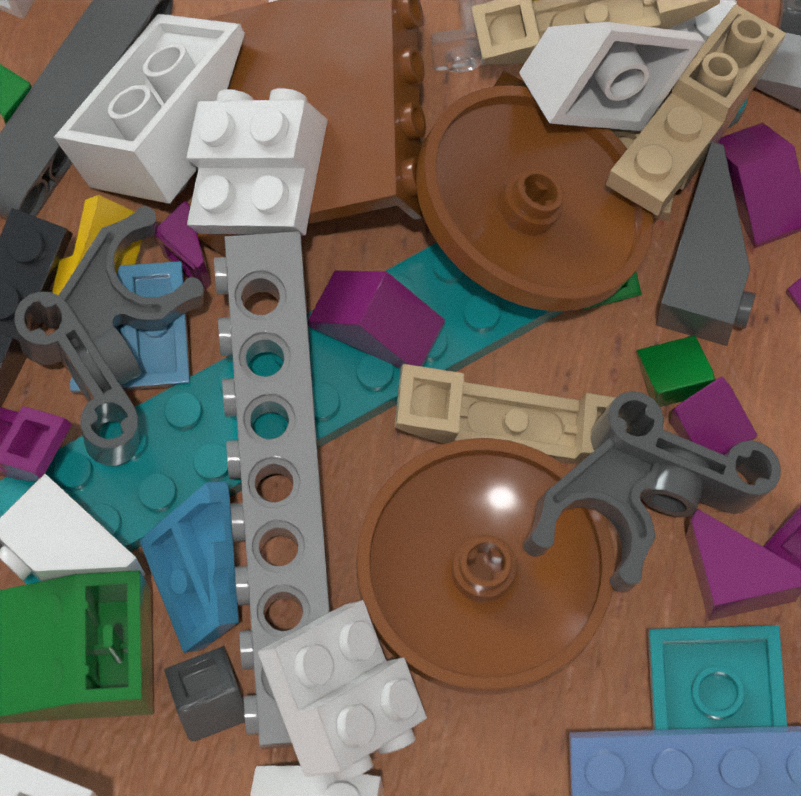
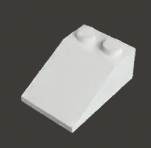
[54,14,245,204]

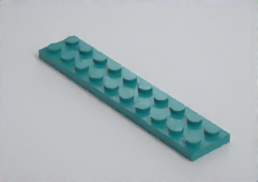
[0,243,565,585]

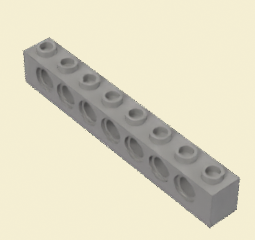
[214,231,329,749]

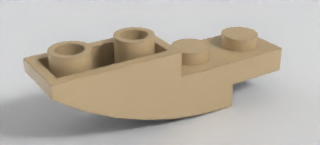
[606,4,786,216]

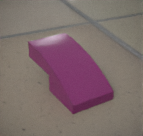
[0,406,72,481]

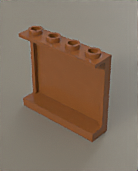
[197,0,426,257]

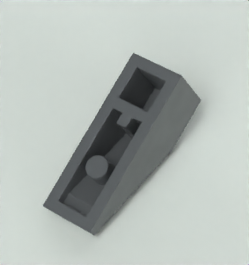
[657,142,756,346]

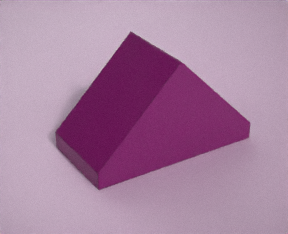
[718,122,801,249]
[307,270,445,368]
[686,509,801,621]

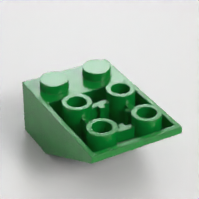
[0,570,153,724]

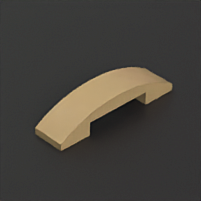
[471,0,720,65]
[395,364,628,464]

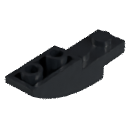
[0,208,73,407]

